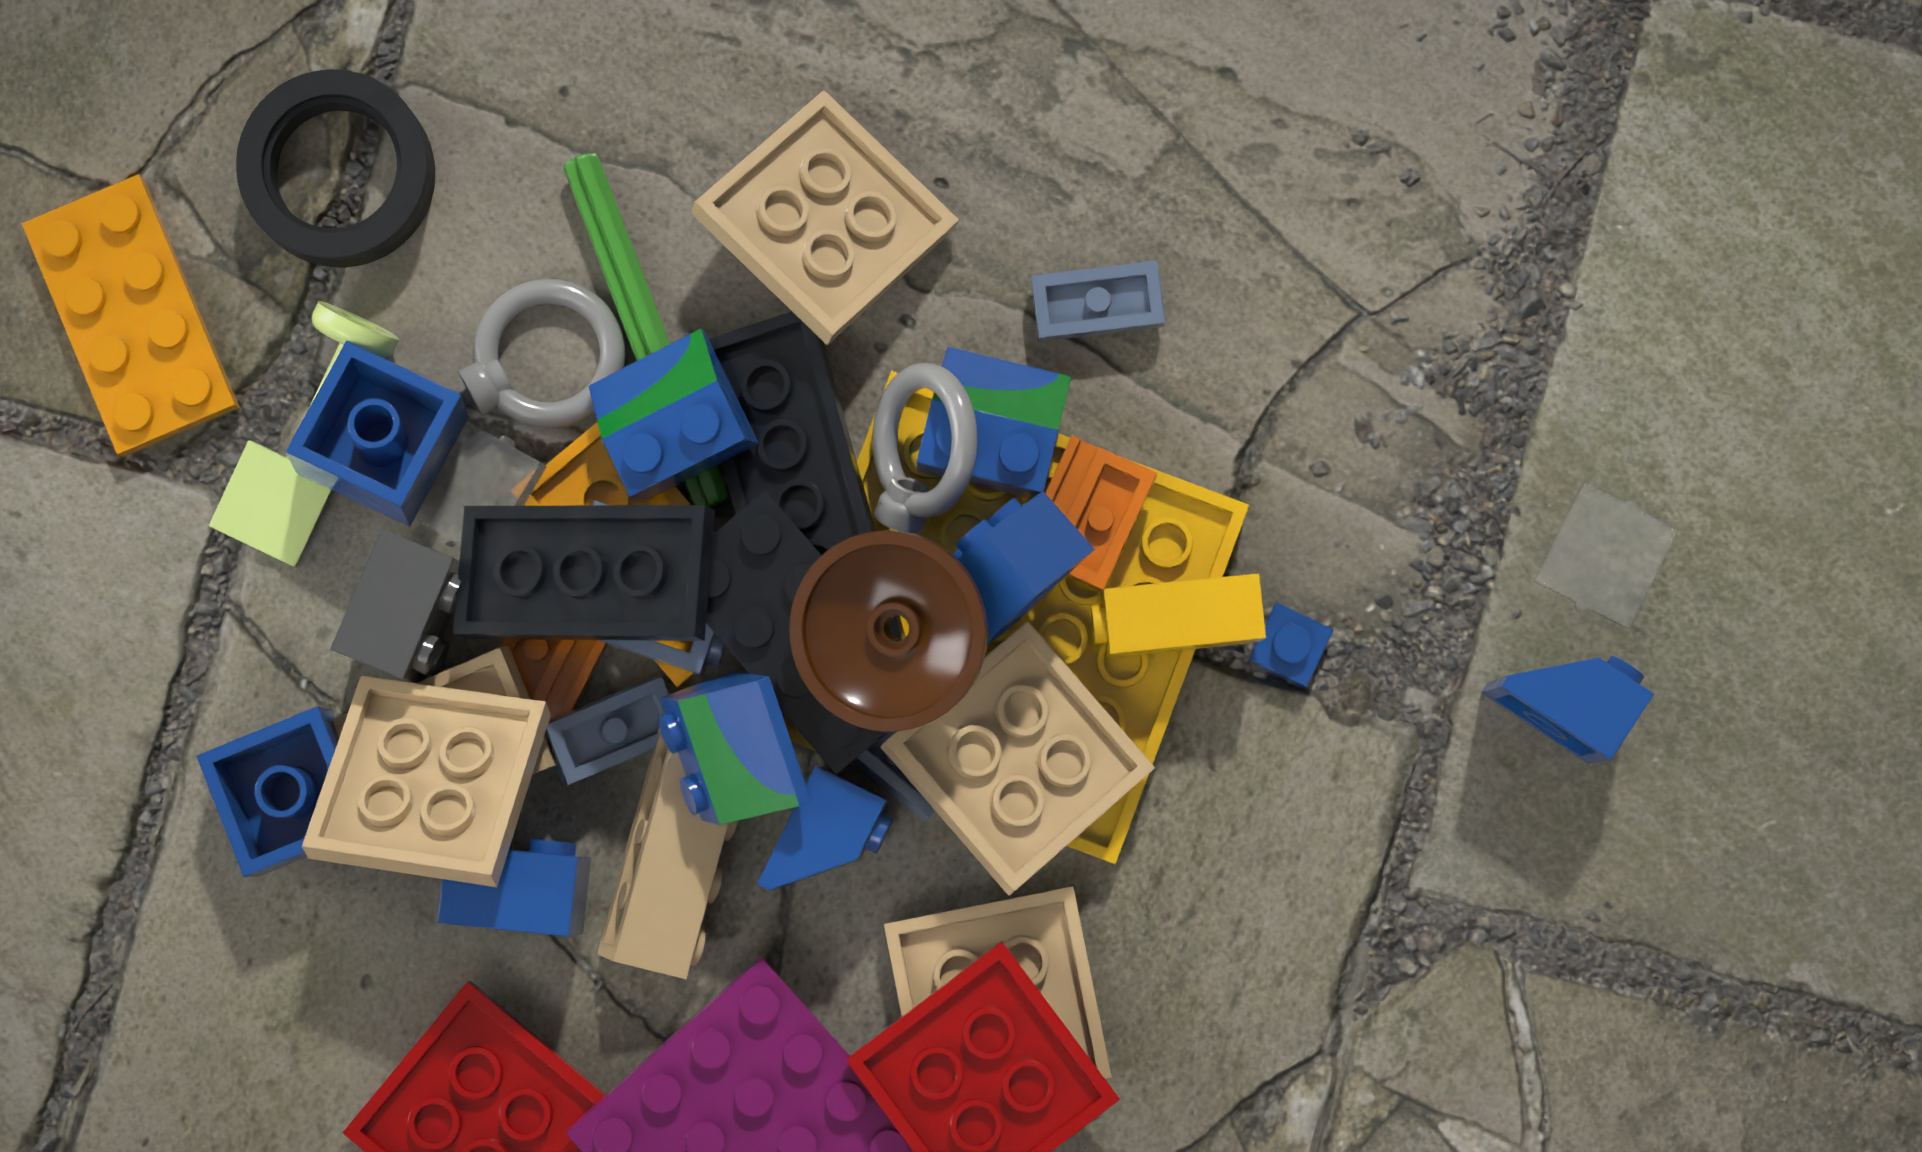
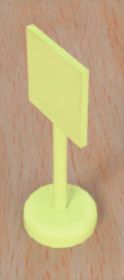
[209,301,399,567]

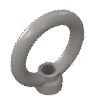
[458,279,625,427]
[872,362,978,533]

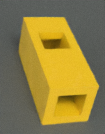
[1091,573,1266,658]

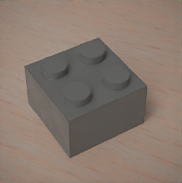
[330,528,461,683]

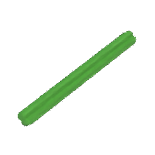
[563,153,727,508]

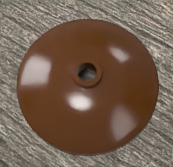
[789,530,988,732]

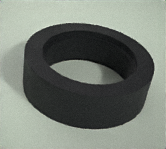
[236,69,435,268]

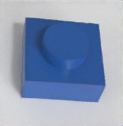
[1247,602,1334,688]

